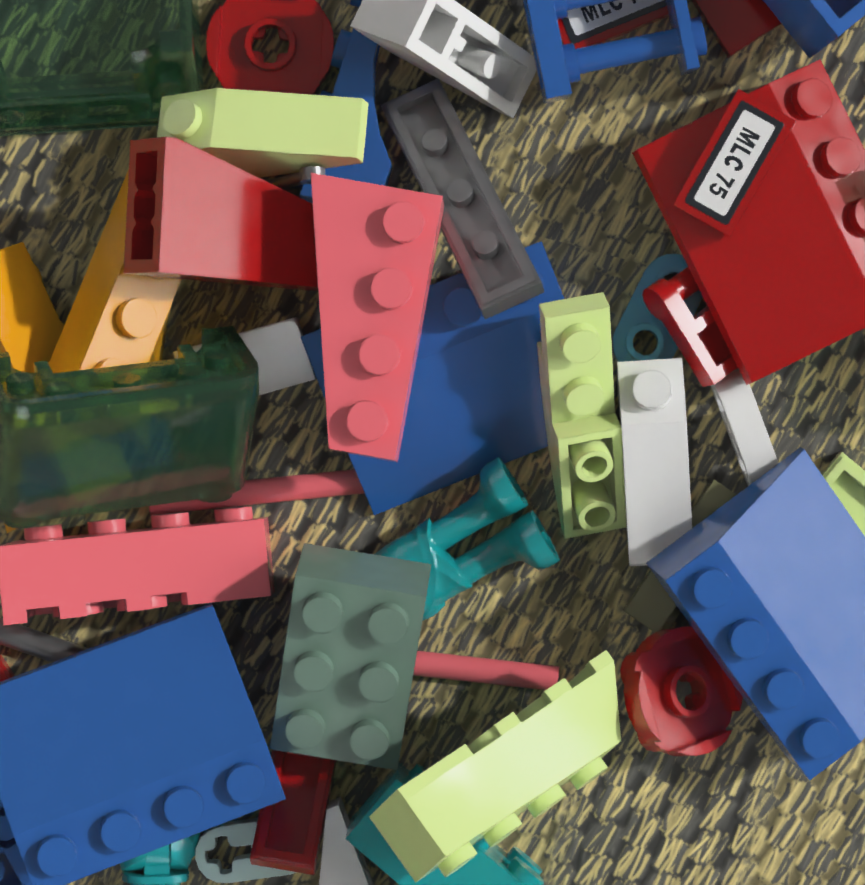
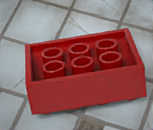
[632,59,865,385]

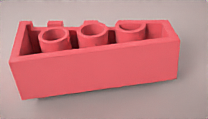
[311,173,444,462]
[0,506,275,625]

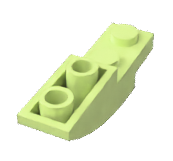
[537,292,626,539]

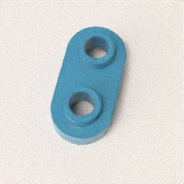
[612,254,703,362]

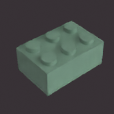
[270,543,432,770]

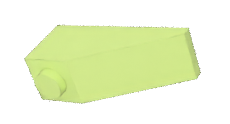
[157,88,369,178]

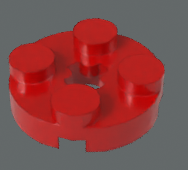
[206,0,335,95]
[620,627,743,756]

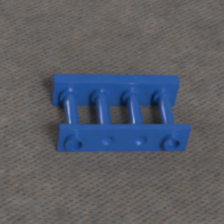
[522,0,707,104]

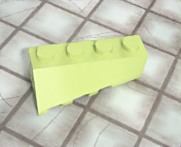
[369,650,621,883]

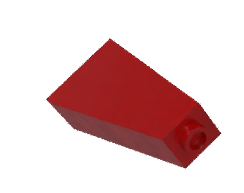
[123,137,318,291]

